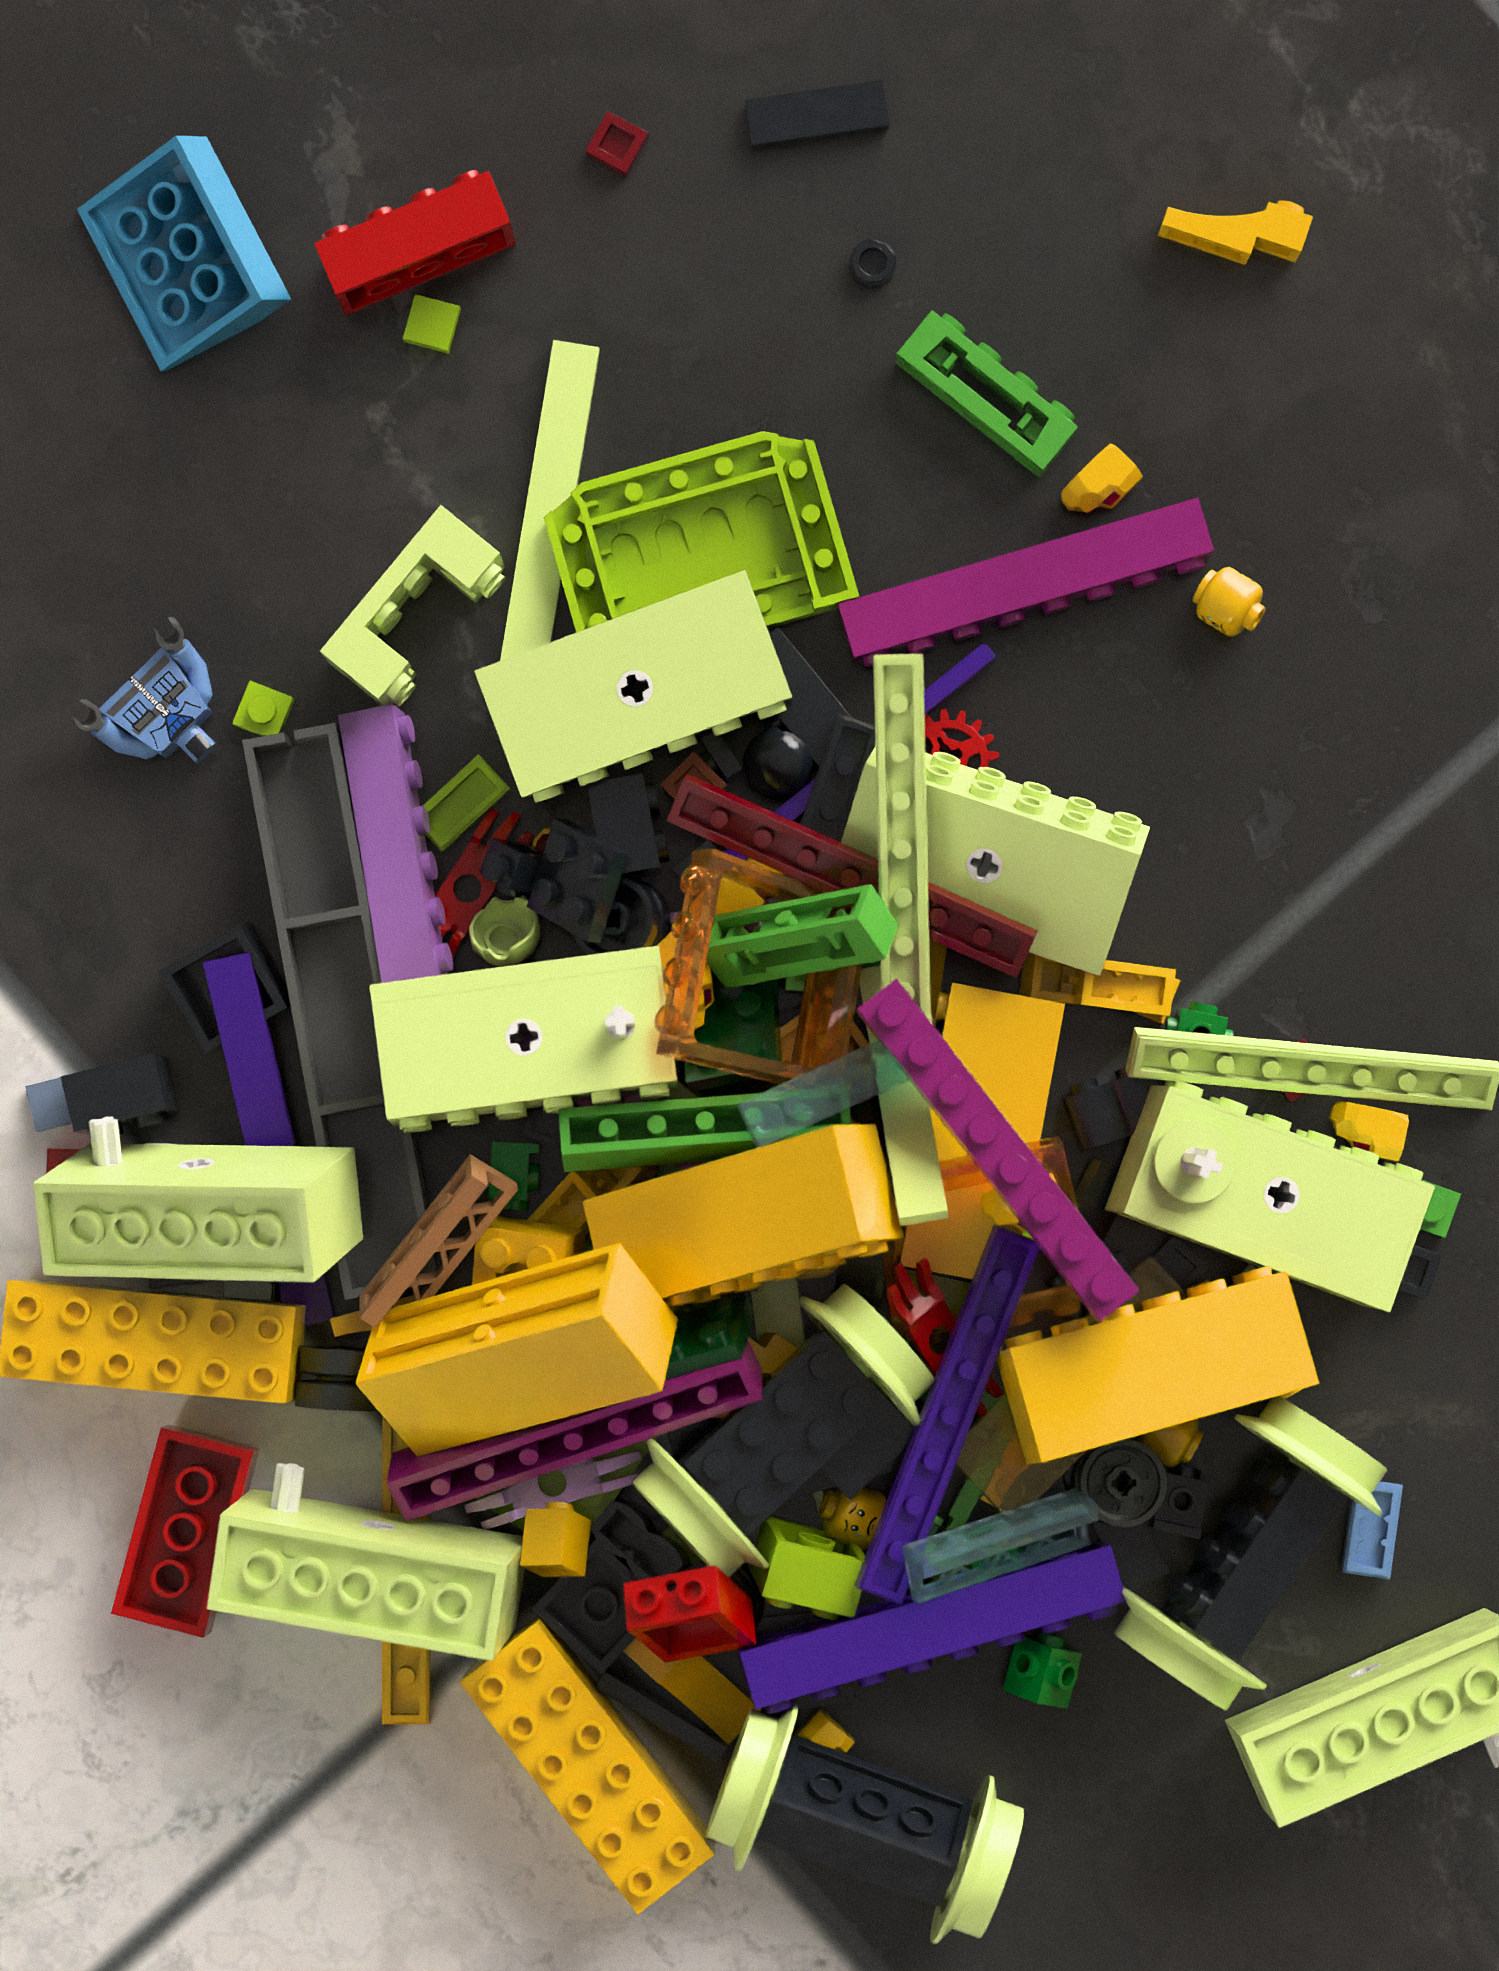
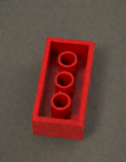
[314,170,516,316]
[111,1425,260,1638]

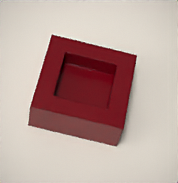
[585,111,649,177]

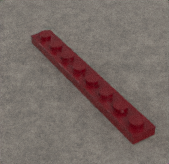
[666,774,1038,978]

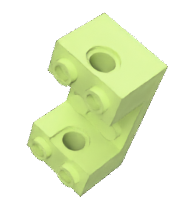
[320,505,505,707]

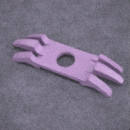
[464,1451,642,1530]

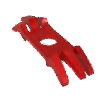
[435,808,534,959]
[887,1258,1004,1417]

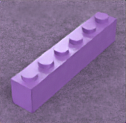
[338,704,453,983]

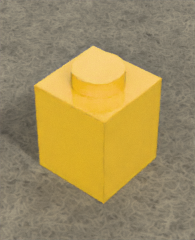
[520,1502,591,1577]

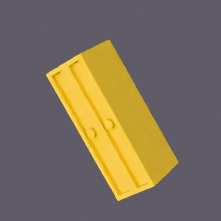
[890,983,1065,1279]
[582,1124,904,1312]
[355,1243,678,1457]
[996,1266,1319,1464]
[0,1279,306,1404]
[460,1616,716,1915]

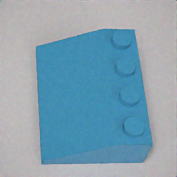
[77,135,291,371]

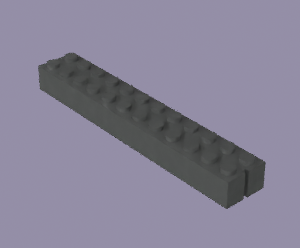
[242,723,440,1300]

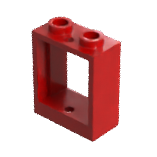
[623,1565,756,1663]

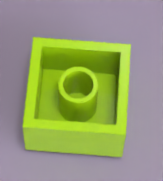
[749,1516,865,1620]

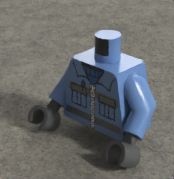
[69,617,216,763]

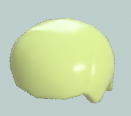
[468,895,541,966]

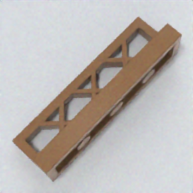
[359,1154,518,1328]

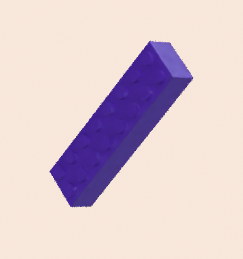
[737,1539,1127,1714]

